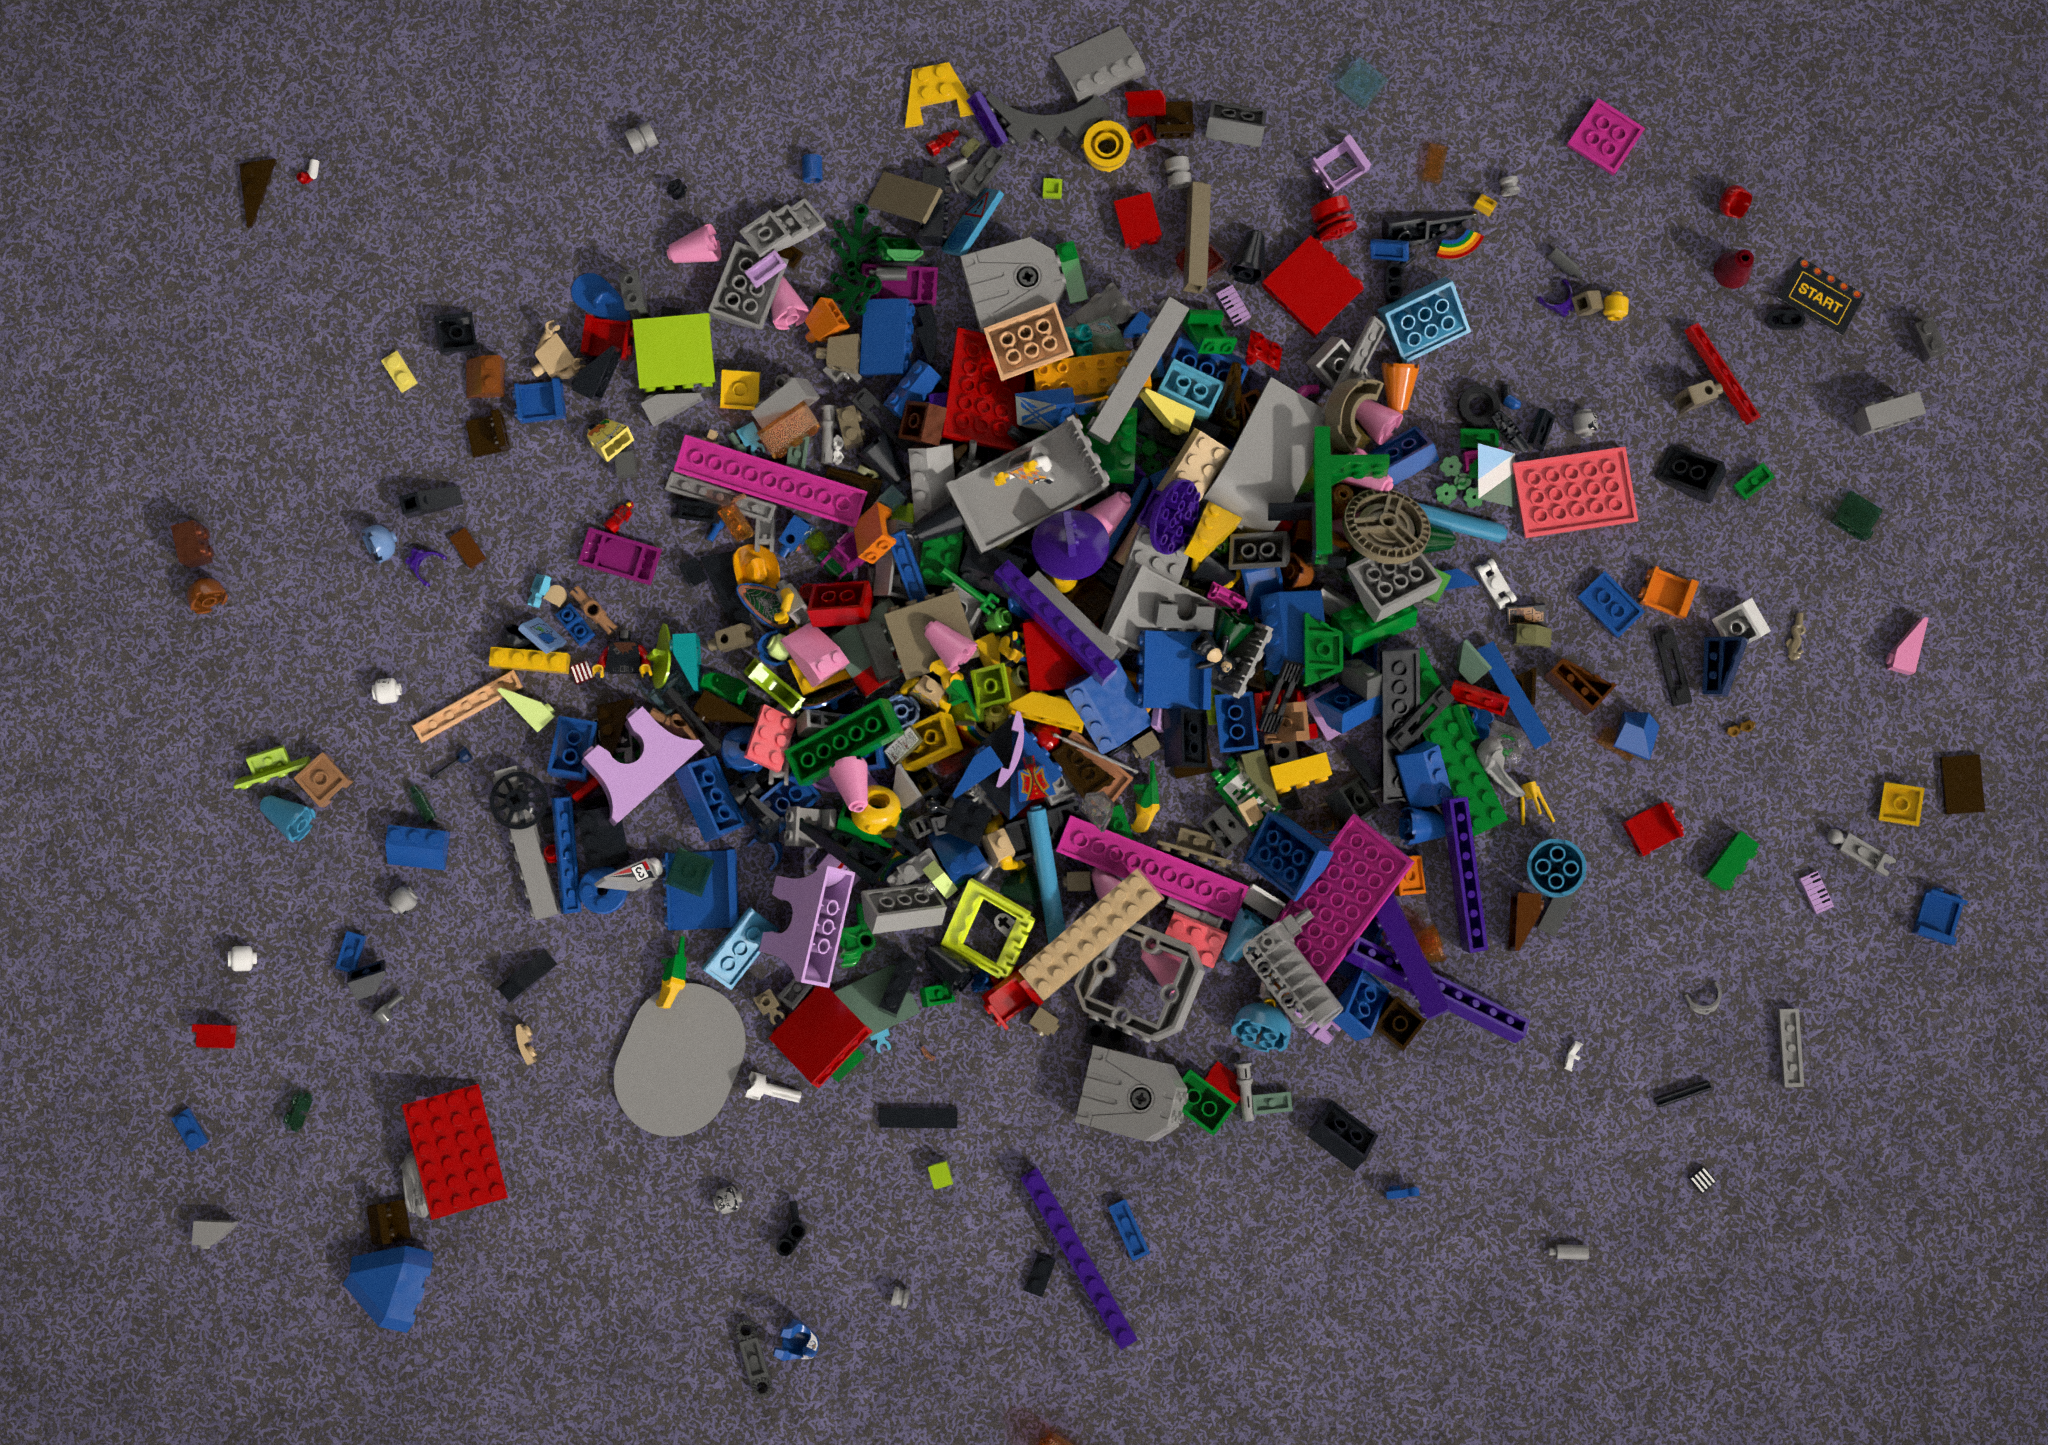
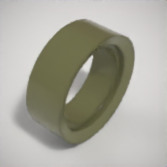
[960,137,980,158]
[1011,665,1029,688]

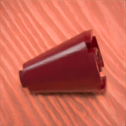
[1714,249,1754,289]

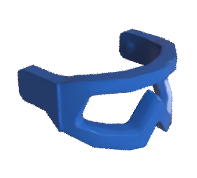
[757,630,788,666]
[747,838,783,871]

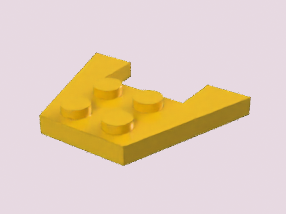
[905,62,974,128]

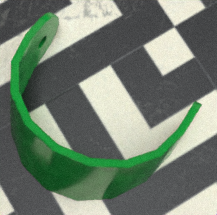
[699,672,749,705]

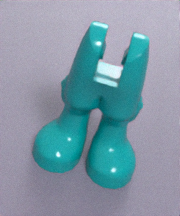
[1064,324,1093,357]

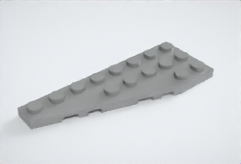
[1085,526,1189,671]

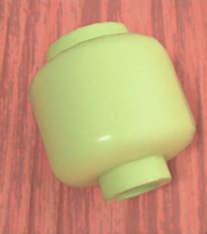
[766,633,792,661]

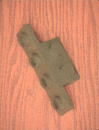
[1155,827,1232,868]

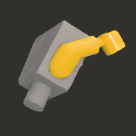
[774,580,810,634]

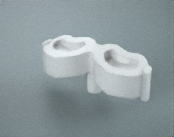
[833,435,844,465]
[1564,1041,1583,1072]

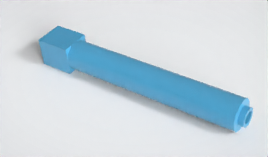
[1367,503,1508,543]
[1027,804,1066,944]

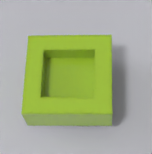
[1043,178,1062,200]

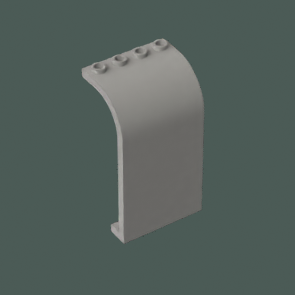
[1199,377,1325,534]
[944,415,1110,554]
[1103,564,1273,699]

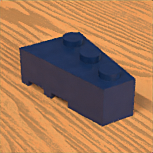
[1702,637,1749,697]

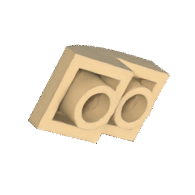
[516,1024,537,1065]

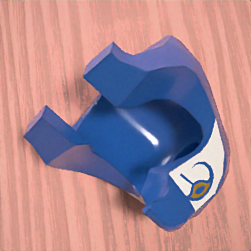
[773,1319,819,1361]

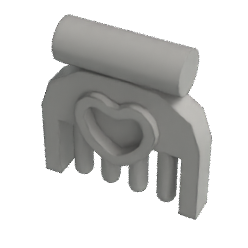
[946,157,975,194]

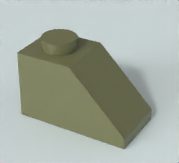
[1512,623,1552,648]

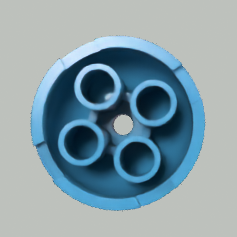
[1527,839,1586,898]
[1231,1003,1291,1053]

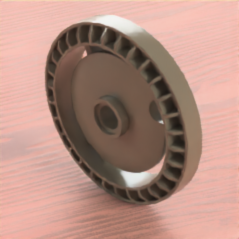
[1342,489,1431,564]

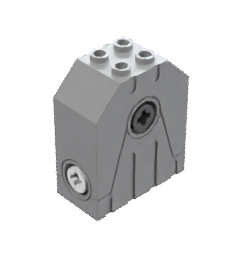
[960,237,1066,334]
[1075,1045,1188,1142]

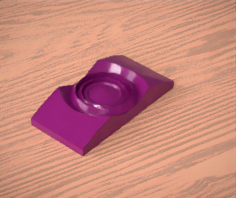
[861,264,938,307]
[578,527,662,586]

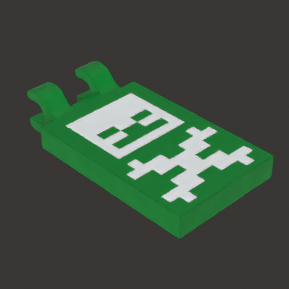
[1210,756,1281,832]

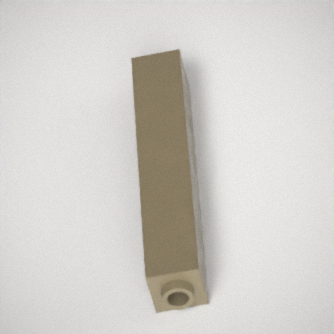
[1183,181,1211,294]

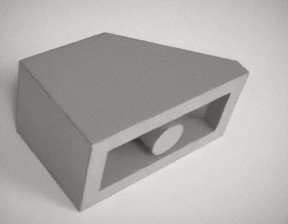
[192,1219,238,1249]

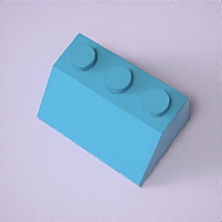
[1157,359,1225,422]

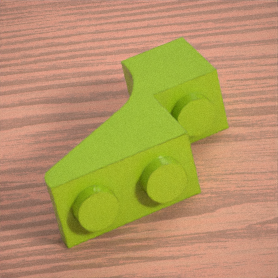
[743,658,805,714]

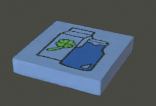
[518,617,567,654]

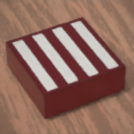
[570,660,595,685]

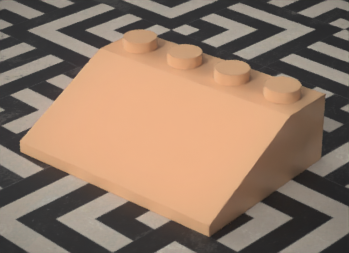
[983,302,1074,381]

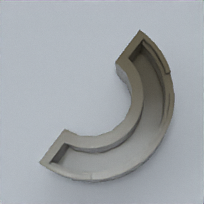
[1325,378,1384,453]

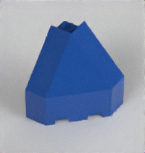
[343,1246,434,1333]

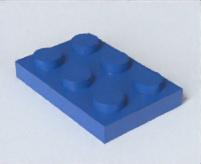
[1577,571,1645,639]

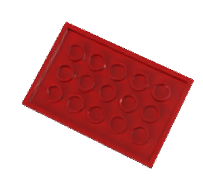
[942,328,1026,452]
[401,1084,508,1220]

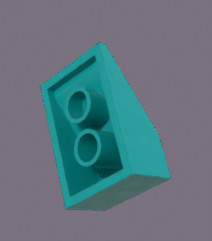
[669,633,702,695]

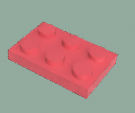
[744,704,797,773]
[1165,911,1228,968]

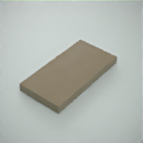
[867,172,943,224]

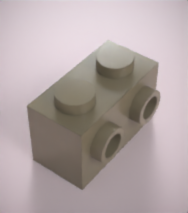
[836,405,866,450]
[1029,1006,1060,1037]

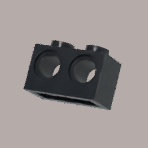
[1084,1018,1126,1051]

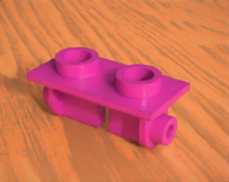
[1206,582,1248,614]

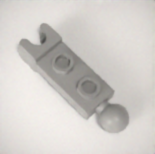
[1827,829,1896,877]

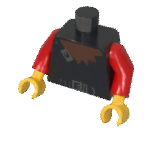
[592,630,653,678]

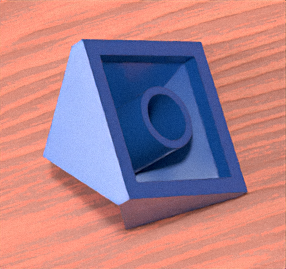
[1613,712,1659,761]

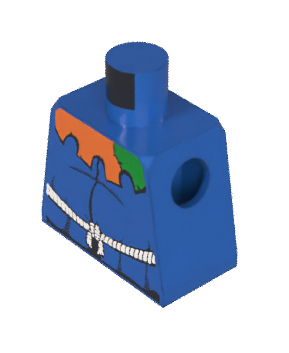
[777,515,816,559]

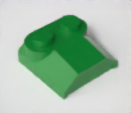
[876,237,924,261]

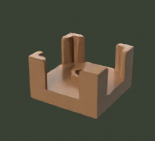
[1261,702,1310,744]
[294,752,354,808]

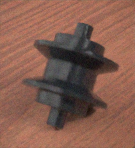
[666,179,687,200]

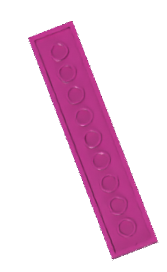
[674,435,868,528]
[1055,815,1249,922]

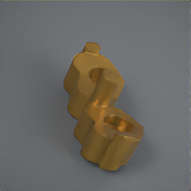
[1725,720,1755,737]

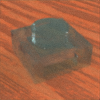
[879,485,906,512]

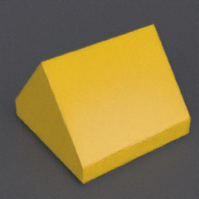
[1473,194,1497,217]

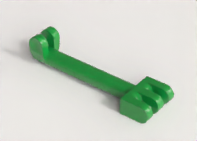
[938,565,1000,616]

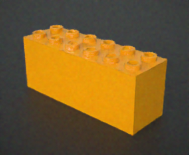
[1033,350,1152,404]

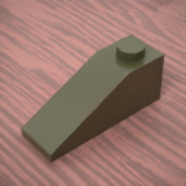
[1236,750,1279,808]

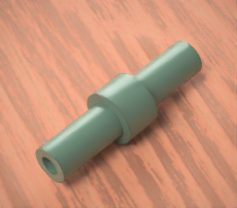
[727,432,747,454]

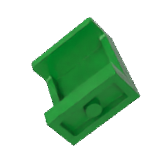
[1182,309,1237,354]

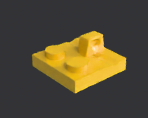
[720,369,761,410]
[1879,782,1925,827]

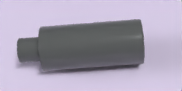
[1548,247,1583,279]
[869,267,907,281]

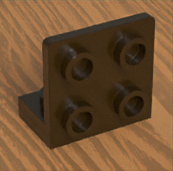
[1155,101,1195,139]
[466,409,511,458]

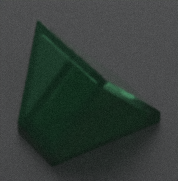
[999,862,1040,907]

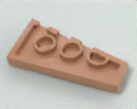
[1062,731,1134,808]

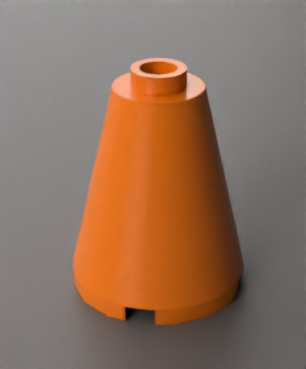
[1381,363,1419,414]

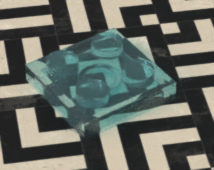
[1335,57,1389,110]

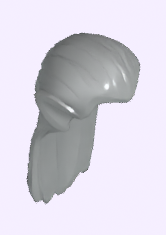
[1477,736,1525,797]
[400,1151,428,1218]

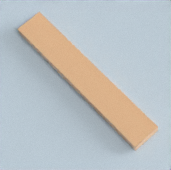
[412,670,523,743]

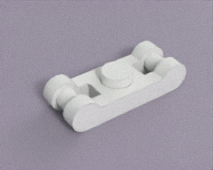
[1475,558,1517,610]

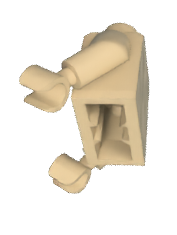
[531,320,586,379]

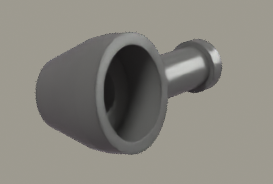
[370,991,405,1025]

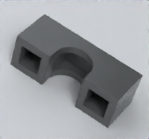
[1152,599,1216,632]

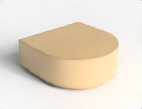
[543,585,567,608]

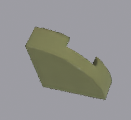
[857,463,879,478]

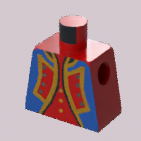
[1017,755,1056,802]

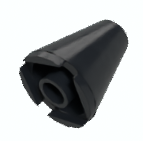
[1227,229,1265,285]
[856,432,907,485]
[910,496,966,543]
[924,944,978,996]

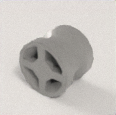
[1499,176,1521,197]
[891,1286,910,1309]

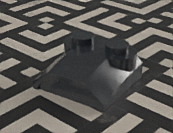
[433,312,479,356]
[743,795,780,845]

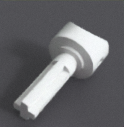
[745,1071,802,1103]

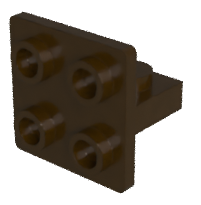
[366,1199,411,1245]

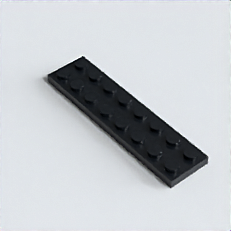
[1380,648,1420,803]

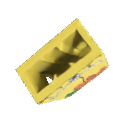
[587,419,634,462]

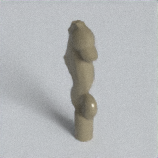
[1785,613,1806,661]

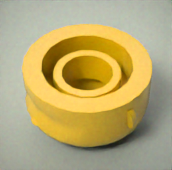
[1081,121,1133,172]
[851,785,901,835]

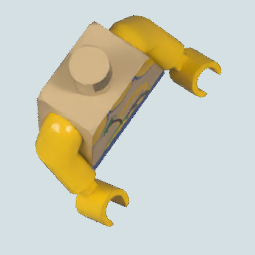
[893,674,951,714]
[981,814,1027,871]

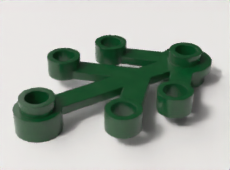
[830,204,882,275]
[813,267,882,320]

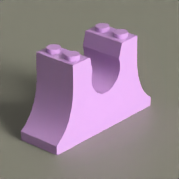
[581,706,704,826]
[759,865,855,988]

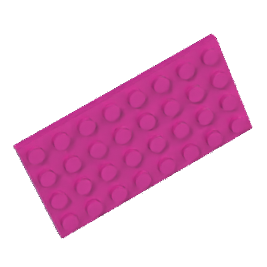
[1273,814,1415,983]

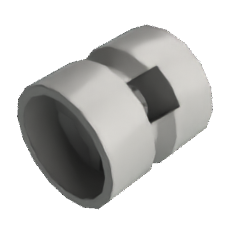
[624,121,659,154]
[1165,156,1192,190]

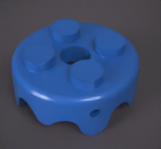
[721,725,763,774]
[579,866,629,914]

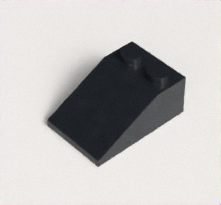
[571,346,622,402]
[1654,445,1727,504]

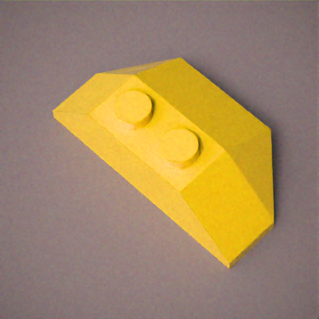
[1007,691,1084,733]

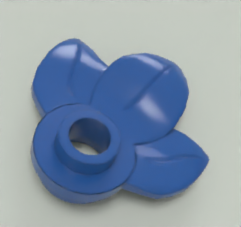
[1467,706,1494,740]

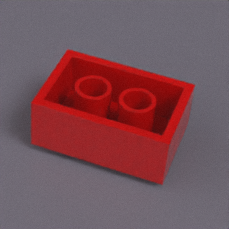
[807,580,874,627]

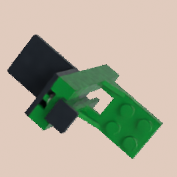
[1268,426,1390,568]

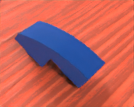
[555,603,596,647]

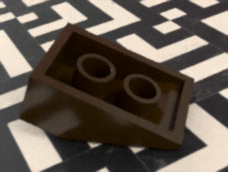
[693,690,756,725]

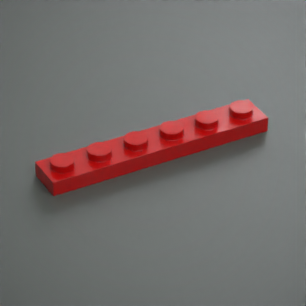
[1684,323,1761,425]

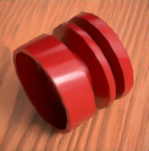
[1310,195,1358,242]

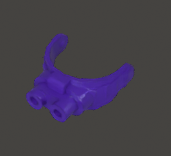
[1537,279,1575,318]
[405,547,447,587]

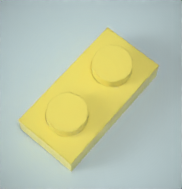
[381,351,418,393]

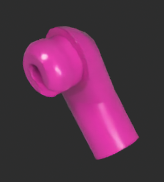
[1297,384,1319,398]

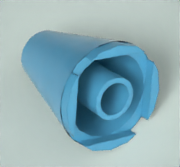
[260,795,316,842]
[1221,908,1269,963]

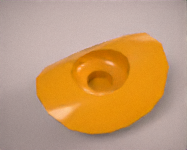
[733,544,780,589]

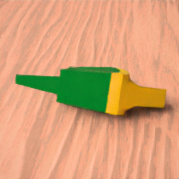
[929,659,980,721]
[1131,761,1160,833]
[656,936,687,1009]

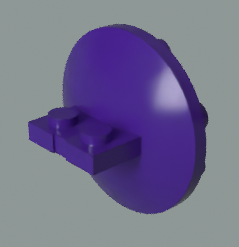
[1136,478,1201,555]
[1032,510,1110,580]

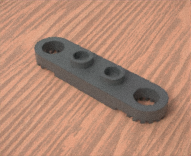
[736,1319,773,1398]

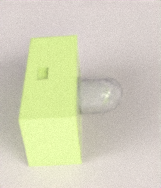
[923,860,958,899]

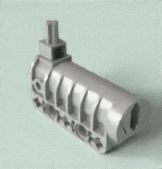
[1242,908,1343,1029]

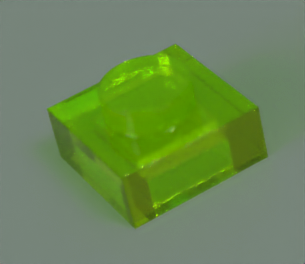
[805,531,831,558]

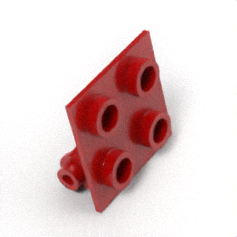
[1245,329,1283,371]

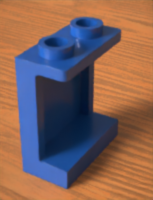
[512,378,567,424]
[1912,887,1968,946]

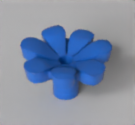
[971,969,992,993]

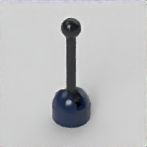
[430,746,473,780]

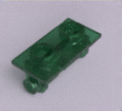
[283,1090,313,1132]

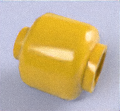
[1603,291,1629,321]

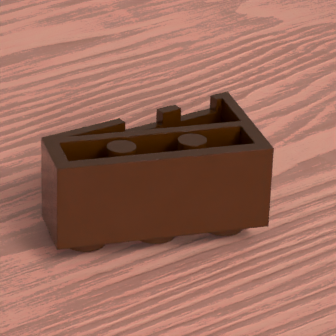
[1543,658,1617,716]

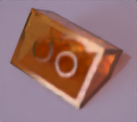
[757,400,821,459]

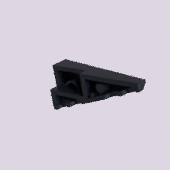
[1381,210,1478,261]
[799,818,896,887]

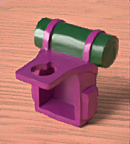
[816,531,866,582]

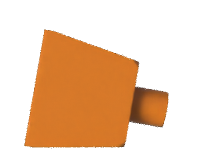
[805,297,850,344]

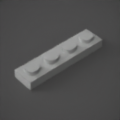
[1777,1008,1804,1087]

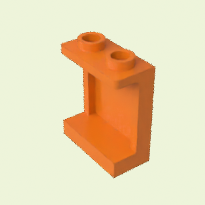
[853,502,896,564]
[1638,566,1699,620]

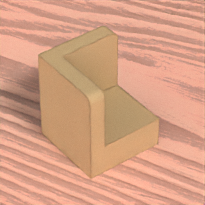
[1236,797,1264,827]

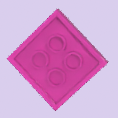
[1566,98,1645,176]

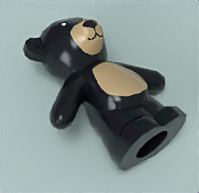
[1191,631,1242,681]

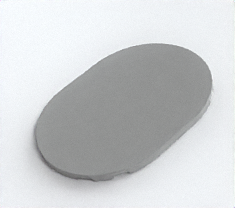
[614,983,746,1137]

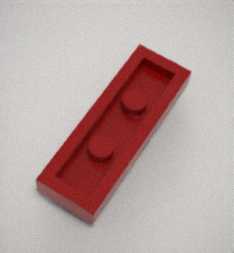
[1450,680,1510,716]

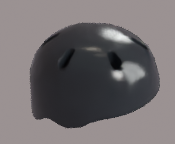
[501,624,531,649]

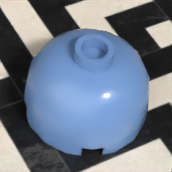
[361,525,397,564]
[888,694,920,731]

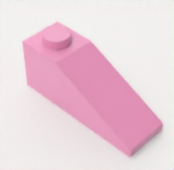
[1886,617,1928,675]

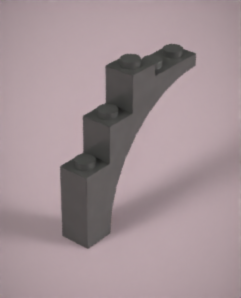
[986,93,1110,148]

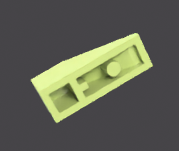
[497,687,555,732]

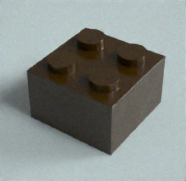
[1374,996,1427,1051]

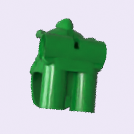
[839,903,876,968]

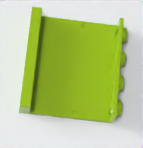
[633,313,717,392]

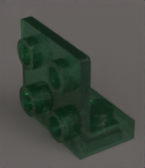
[1830,491,1883,542]

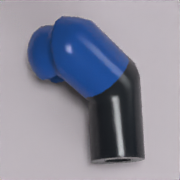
[1501,384,1521,410]

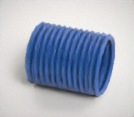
[802,154,823,183]

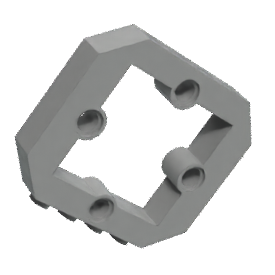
[1074,923,1205,1043]

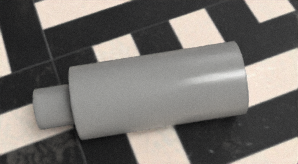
[1548,1244,1589,1260]

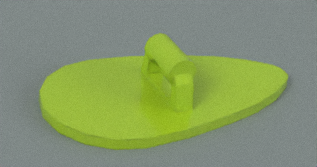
[647,624,671,689]

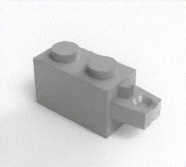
[887,848,940,887]

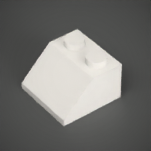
[1712,598,1771,644]

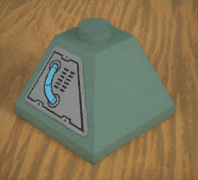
[1074,315,1127,355]

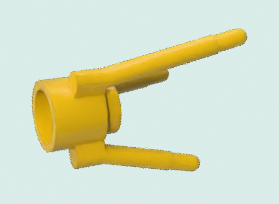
[1520,781,1555,825]

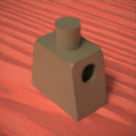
[816,334,861,374]
[1673,380,1723,415]
[707,623,756,652]

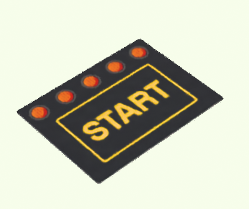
[1778,257,1865,335]

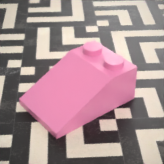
[780,622,850,688]

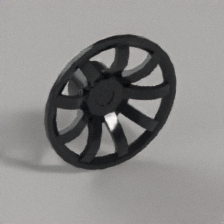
[490,772,548,830]

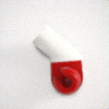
[296,159,319,184]

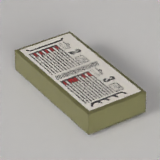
[883,726,924,766]

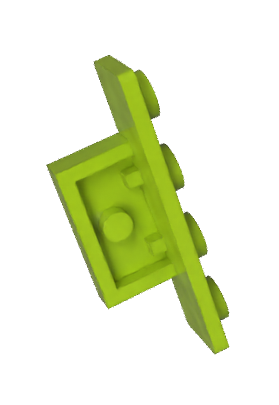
[233,745,310,789]

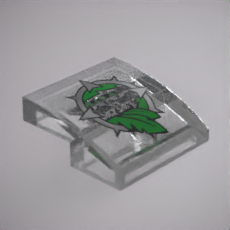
[1488,720,1528,770]

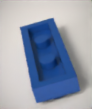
[1108,1198,1150,1261]

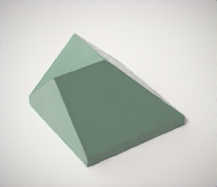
[1456,639,1492,685]

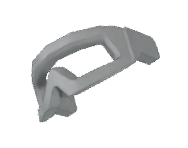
[1684,982,1722,1014]

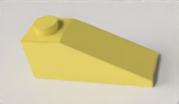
[1138,388,1195,435]

